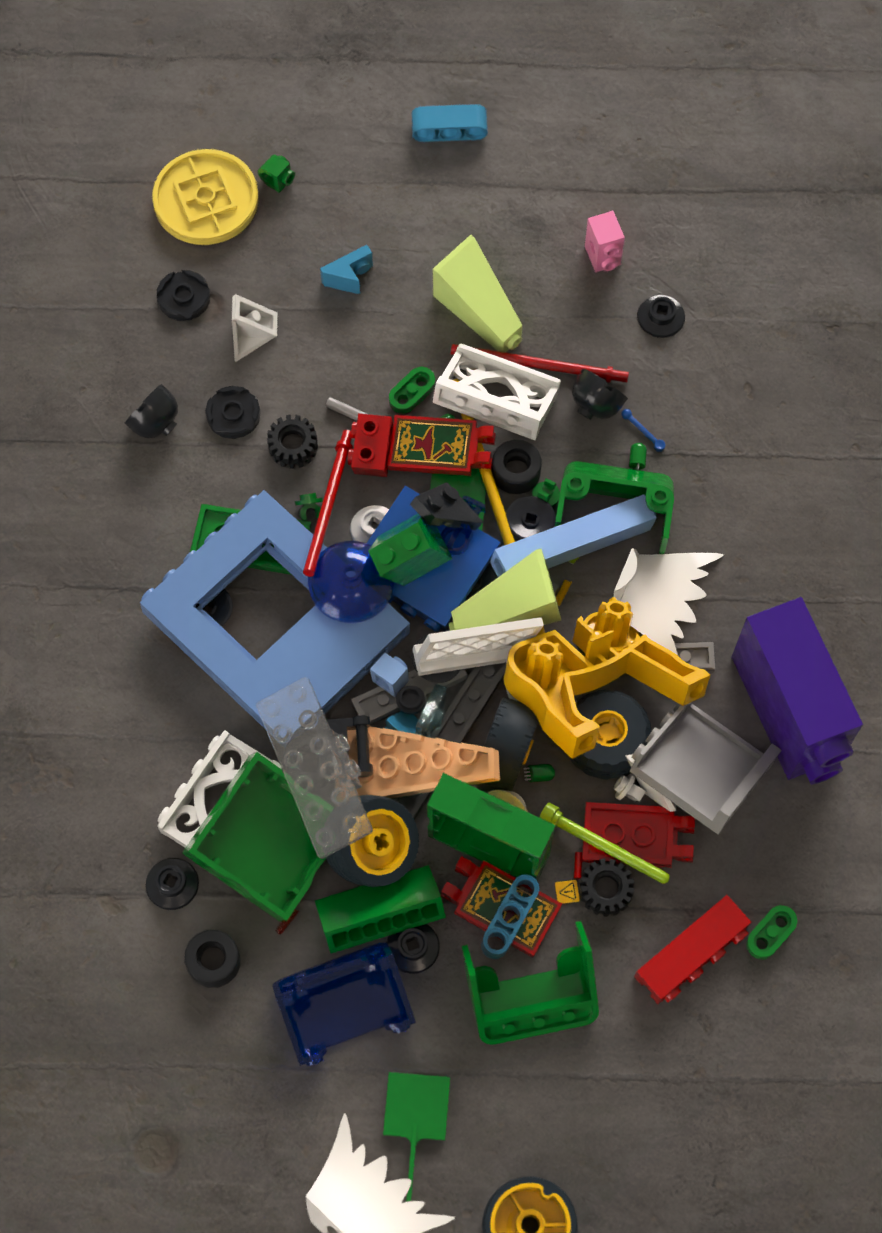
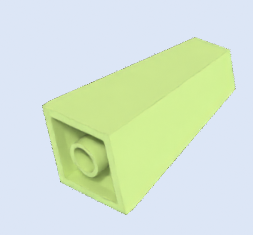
[433,235,522,352]
[449,549,561,631]

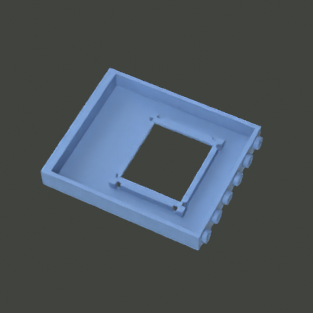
[140,490,410,749]

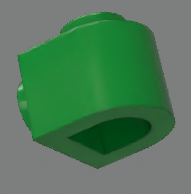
[258,155,295,193]

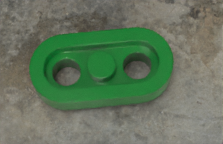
[389,367,435,414]
[746,905,797,959]

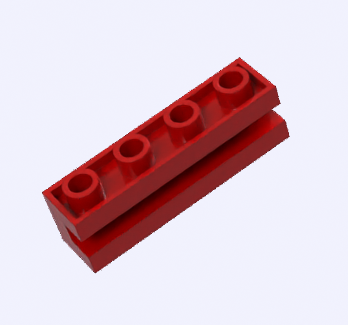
[634,895,751,1005]

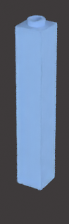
[490,494,657,577]

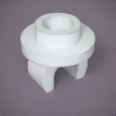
[614,773,646,802]

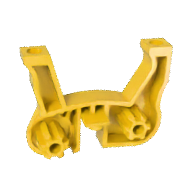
[504,597,710,759]

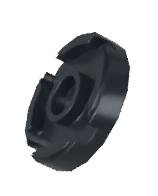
[157,270,210,321]
[205,386,261,439]

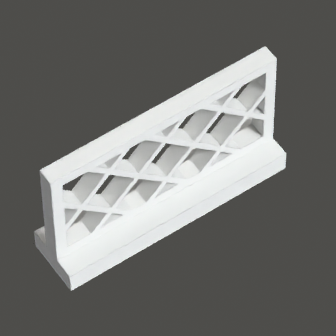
[412,617,544,676]

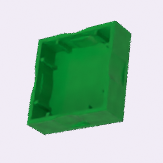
[182,752,335,922]
[427,773,556,881]

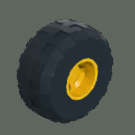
[570,689,652,780]

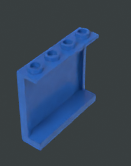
[350,486,501,632]

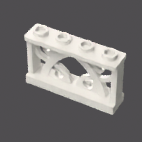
[432,344,561,440]
[158,730,285,848]

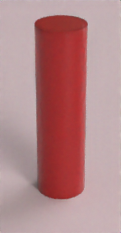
[574,852,582,880]

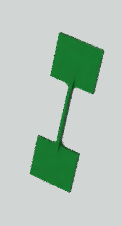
[383,1072,450,1202]

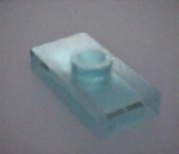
[415,684,447,738]

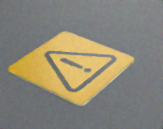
[555,880,580,904]

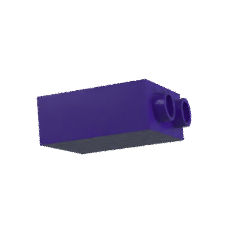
[731,597,863,784]

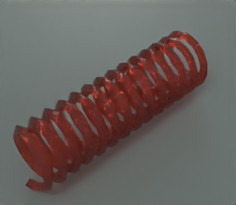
[275,909,300,935]

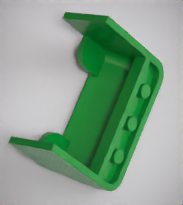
[555,461,674,554]
[462,921,599,1045]

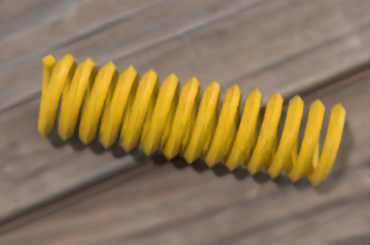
[556,580,572,606]

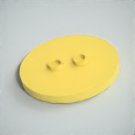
[152,149,259,245]

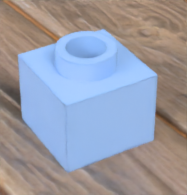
[370,653,409,697]

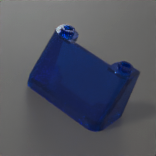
[272,943,416,1066]

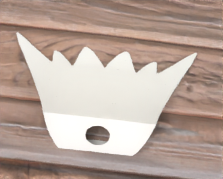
[613,548,724,656]
[306,1113,455,1233]

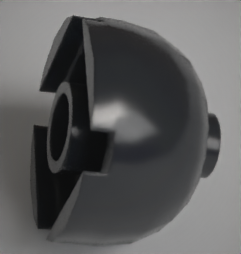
[572,369,628,420]
[125,384,178,439]

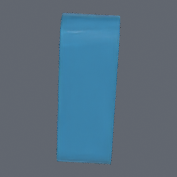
[412,104,488,142]
[481,874,539,959]

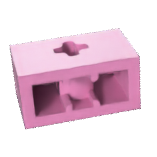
[585,211,625,273]

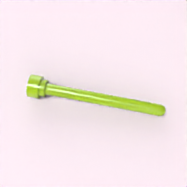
[539,802,670,884]

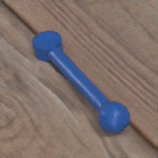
[621,409,665,452]

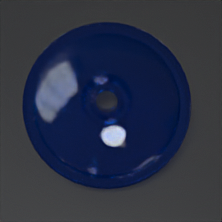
[308,541,394,623]

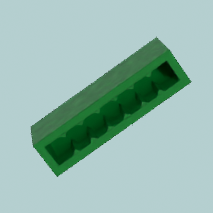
[315,865,446,954]

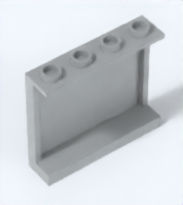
[630,702,782,834]

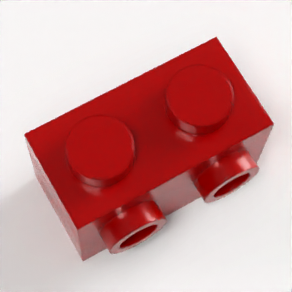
[348,413,393,477]

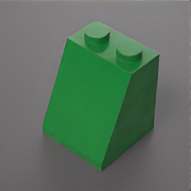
[368,514,453,586]

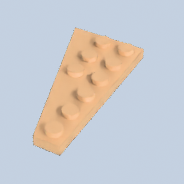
[336,727,500,805]

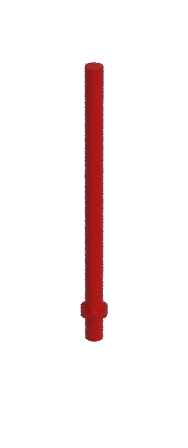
[451,344,629,383]
[303,430,353,577]

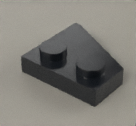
[410,482,483,530]

